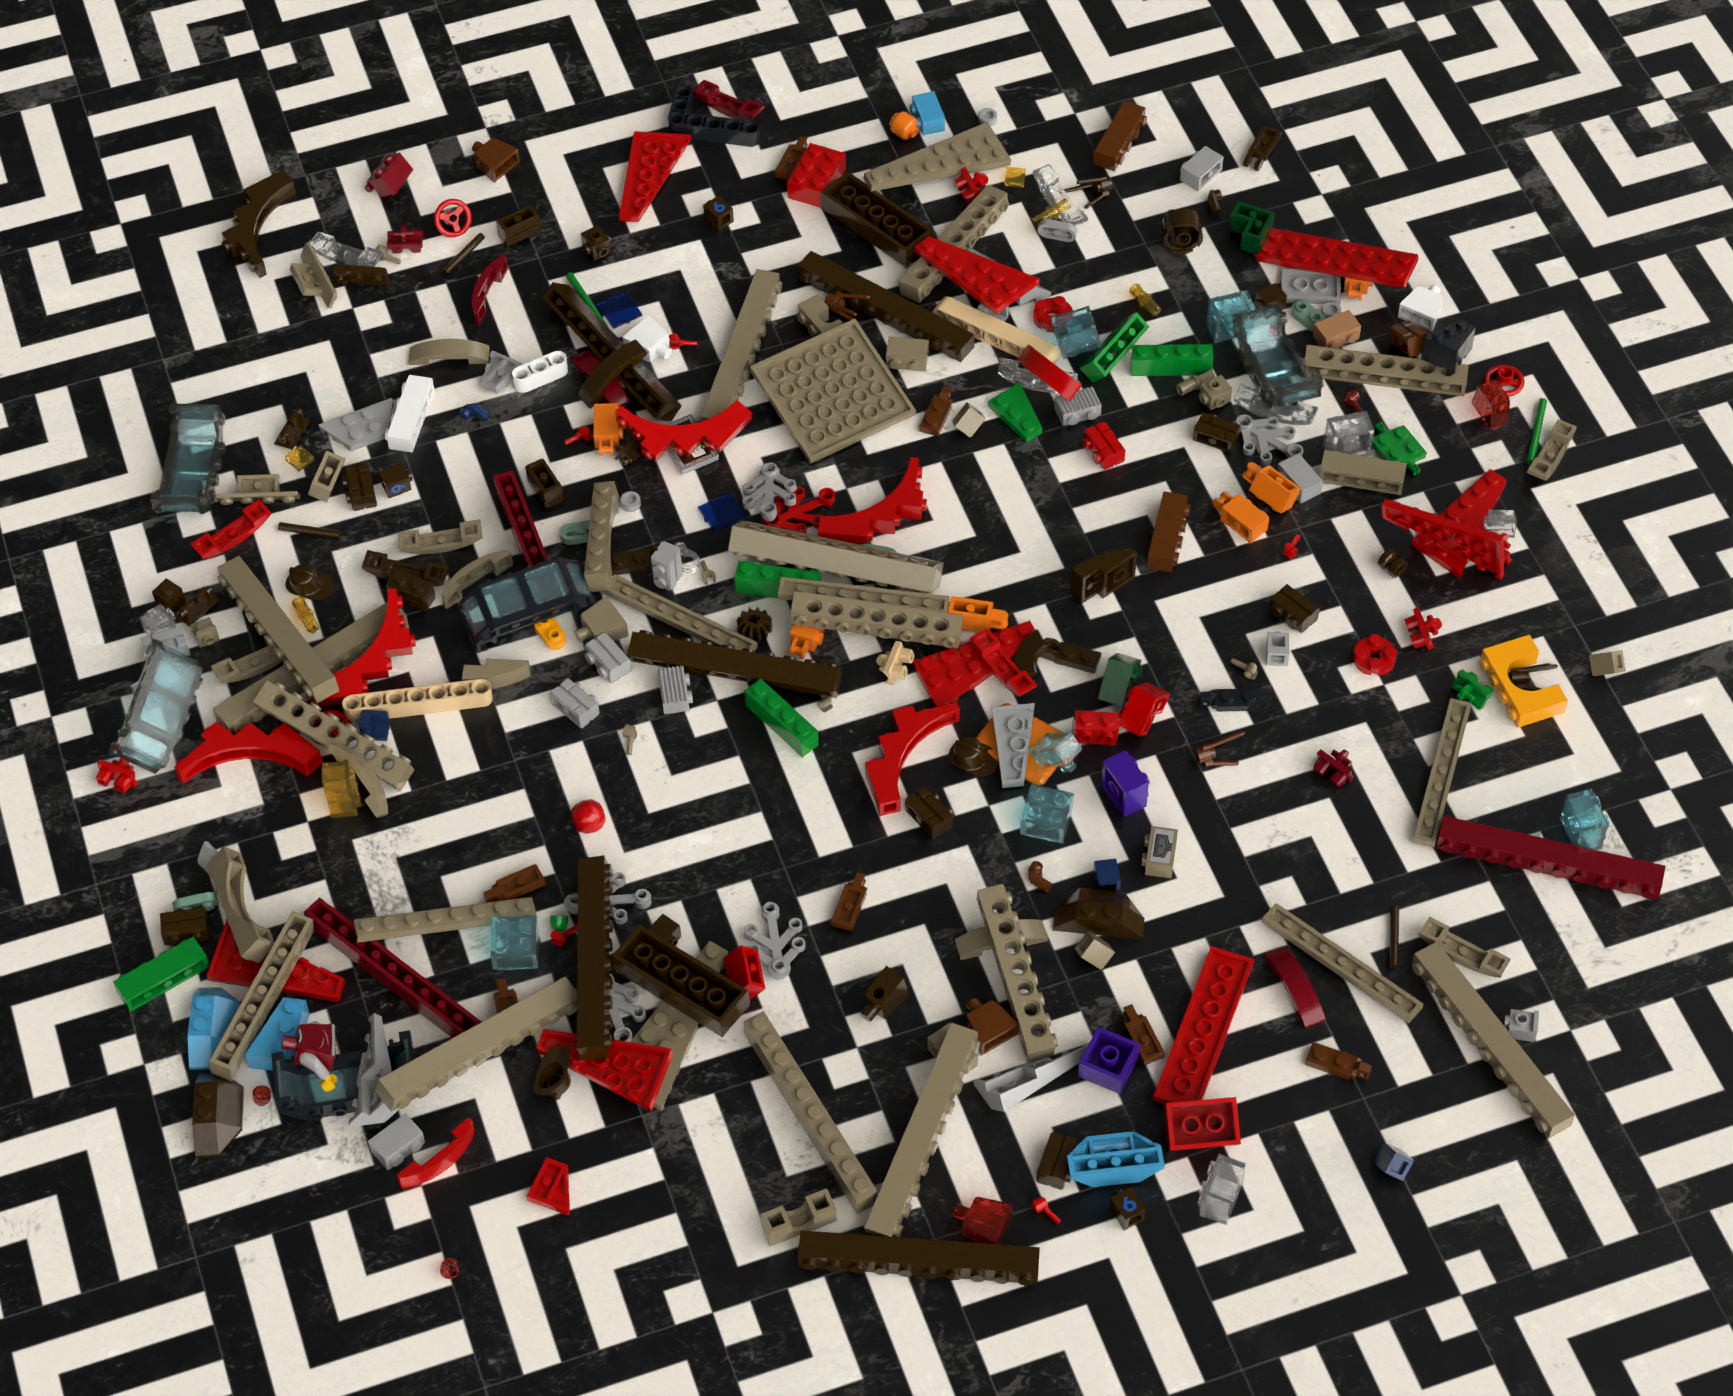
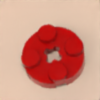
[1033,296,1073,333]
[1353,634,1397,676]

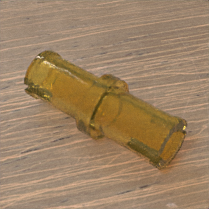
[1032,198,1071,228]

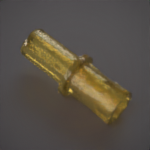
[1129,284,1161,316]
[292,596,319,634]

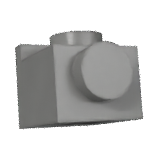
[1266,632,1289,666]
[1503,1009,1539,1042]

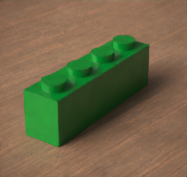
[1080,312,1149,383]
[1131,344,1213,376]
[734,561,822,601]
[744,679,819,758]
[113,937,210,1012]

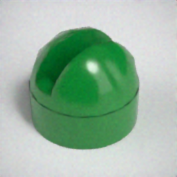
[550,915,568,931]

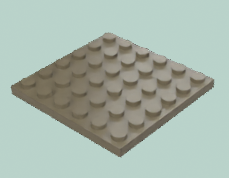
[750,319,916,464]

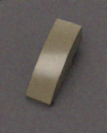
[462,659,531,689]

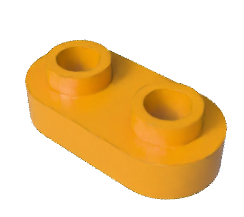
[534,617,566,650]

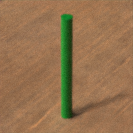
[566,272,608,327]
[1526,398,1547,465]

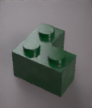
[1229,201,1275,254]
[1098,653,1143,706]

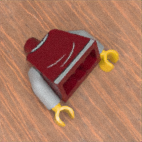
[281,1021,337,1092]

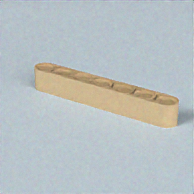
[932,296,1061,364]
[342,679,493,723]

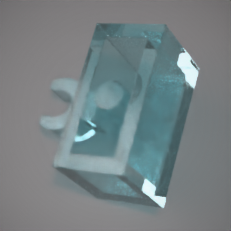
[1030,732,1082,773]

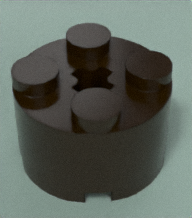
[1161,209,1203,254]

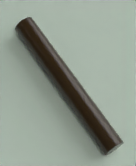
[442,233,485,275]
[278,522,341,539]
[1389,906,1399,969]

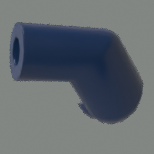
[460,403,491,421]

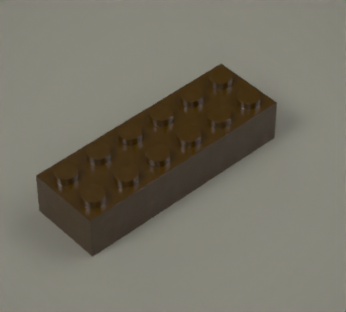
[821,171,933,267]
[611,924,750,1037]

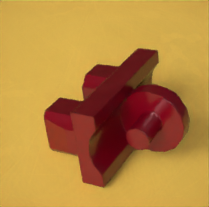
[387,225,423,254]
[1313,749,1354,788]

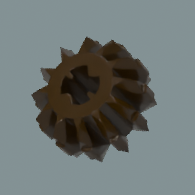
[737,607,772,643]

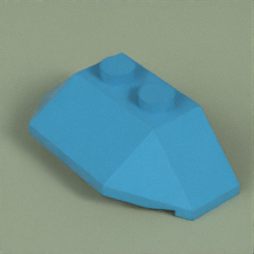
[187,987,241,1070]
[1067,1131,1165,1187]

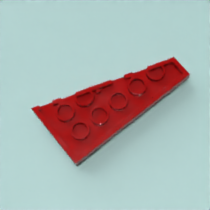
[619,131,691,222]
[914,236,1040,315]
[1411,469,1507,579]
[1382,499,1504,580]
[913,620,1035,707]
[207,919,345,1002]
[536,1029,673,1111]

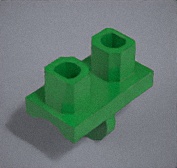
[1451,669,1493,710]

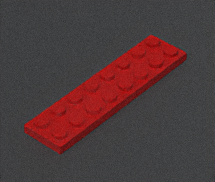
[1256,228,1419,288]
[1153,946,1254,1104]

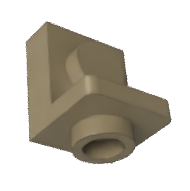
[190,617,220,648]

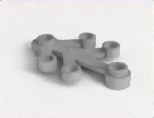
[1235,414,1303,465]
[742,463,797,521]
[564,872,652,924]
[744,902,806,980]
[609,973,646,1042]

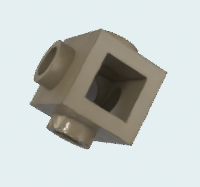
[1199,375,1232,410]

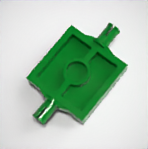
[1369,422,1427,476]

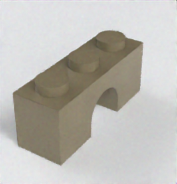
[797,294,843,337]
[761,1188,837,1246]

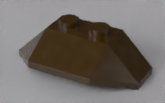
[1053,888,1145,940]
[192,1073,244,1158]

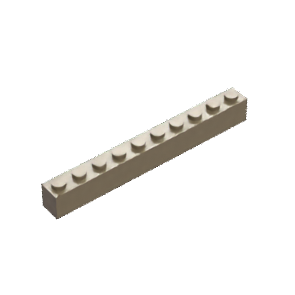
[701,269,782,421]
[217,556,339,703]
[213,602,409,735]
[1412,942,1575,1139]
[375,976,577,1112]
[744,1011,877,1214]
[864,1022,980,1237]

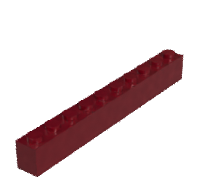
[1436,816,1666,900]
[304,897,482,1038]

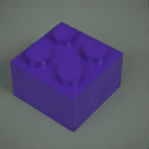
[1101,750,1150,817]
[1078,1027,1140,1094]

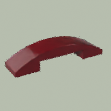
[693,80,764,120]
[472,255,508,325]
[570,350,630,407]
[1264,946,1326,1029]

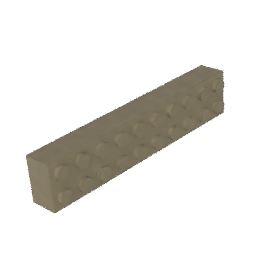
[728,520,944,594]

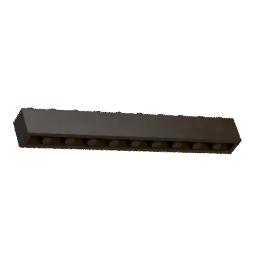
[797,251,975,362]
[543,282,682,422]
[627,630,842,698]
[577,855,613,1061]
[798,1230,1040,1286]

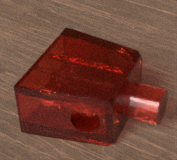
[1471,380,1510,430]
[953,1197,1013,1244]

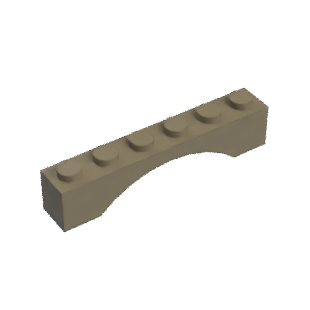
[584,481,620,592]
[207,846,275,963]

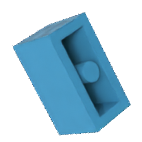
[910,91,945,136]

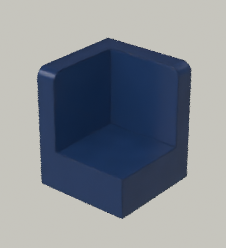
[359,710,391,741]
[1093,858,1121,892]
[1373,1142,1414,1181]

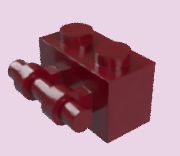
[365,152,414,198]

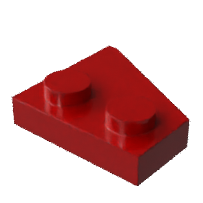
[526,1157,570,1216]

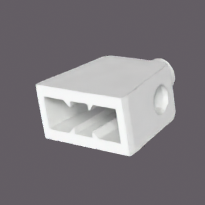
[1398,285,1444,332]
[622,315,672,362]

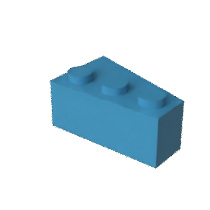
[245,997,310,1071]

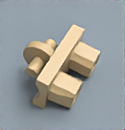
[876,641,914,685]

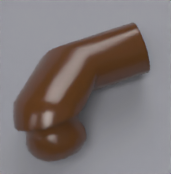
[1028,861,1052,893]

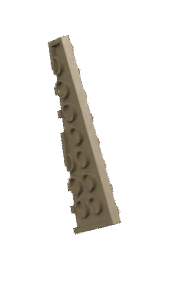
[863,123,1011,192]
[631,941,729,1111]

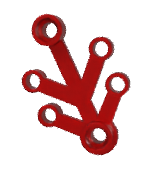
[762,487,835,534]

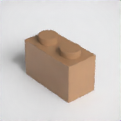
[1313,310,1361,348]

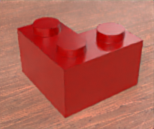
[1119,683,1170,736]

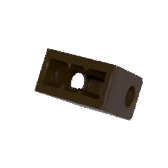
[860,965,909,1022]

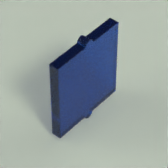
[597,291,642,329]
[698,493,746,532]

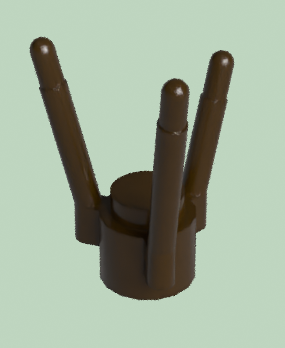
[1062,176,1113,209]
[1510,663,1558,691]

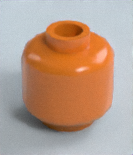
[890,111,919,140]

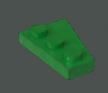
[988,382,1042,443]

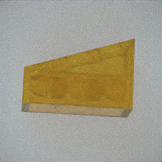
[322,761,362,818]

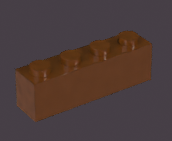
[1093,101,1147,172]
[1147,491,1191,573]

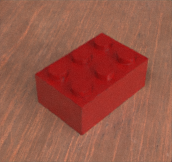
[787,143,846,208]
[1163,1097,1241,1152]

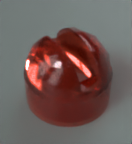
[252,1086,271,1106]
[440,1258,460,1279]

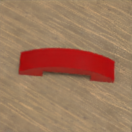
[1017,344,1082,401]
[191,499,271,559]
[970,628,1037,697]
[397,1117,475,1189]

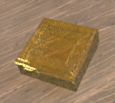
[1005,167,1026,187]
[285,445,314,472]

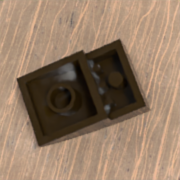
[1071,550,1137,604]

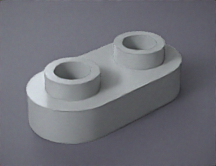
[1038,219,1078,242]

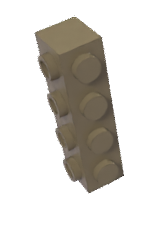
[1320,450,1407,495]

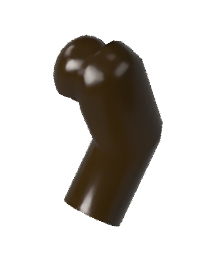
[1208,189,1222,214]

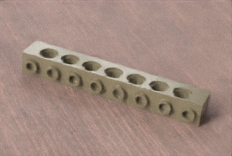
[899,185,1009,303]
[1303,345,1469,396]
[790,591,963,648]
[253,680,415,792]
[976,884,1058,1062]
[209,911,314,1082]

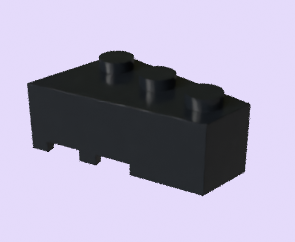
[1421,320,1476,373]

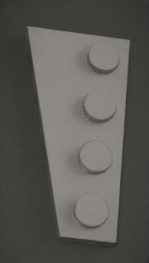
[992,703,1035,788]

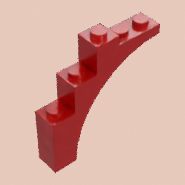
[615,400,752,462]
[818,457,927,545]
[311,589,416,706]
[865,702,960,816]
[174,721,323,784]

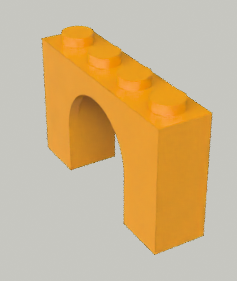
[1479,635,1568,727]

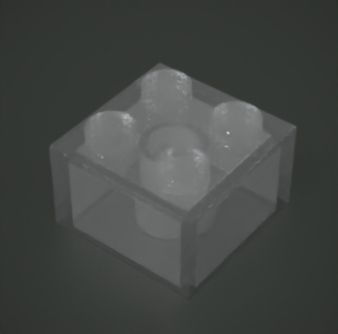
[1323,411,1374,457]
[1197,1154,1246,1225]

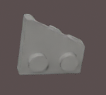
[481,350,522,394]

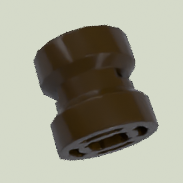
[1377,549,1407,578]

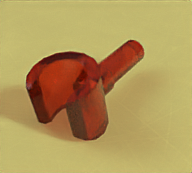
[1345,390,1365,417]

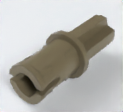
[1176,370,1215,396]

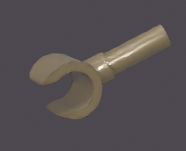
[376,245,401,264]
[700,560,716,585]
[1231,658,1258,680]
[818,695,833,713]
[623,724,637,755]

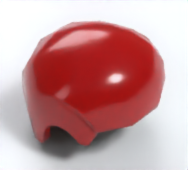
[571,799,606,834]

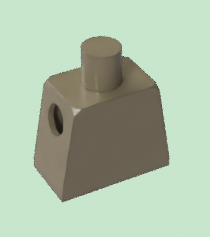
[574,596,629,642]

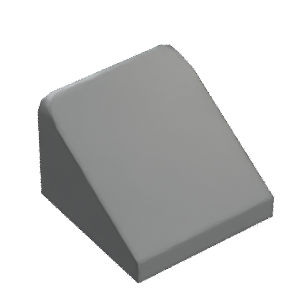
[197,841,218,875]

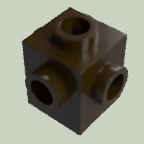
[581,225,612,261]

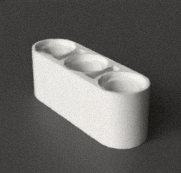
[512,351,568,393]

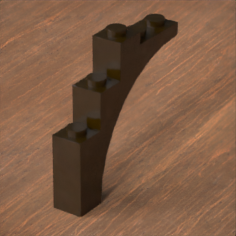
[221,169,296,278]

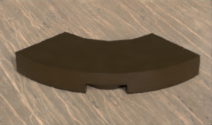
[1014,629,1048,677]

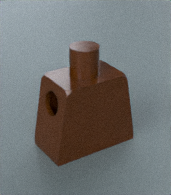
[472,138,520,183]
[966,998,1018,1056]

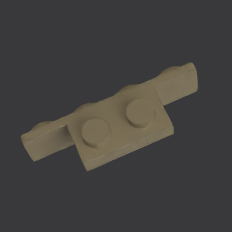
[289,242,337,308]
[215,474,300,505]

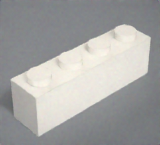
[385,375,434,453]

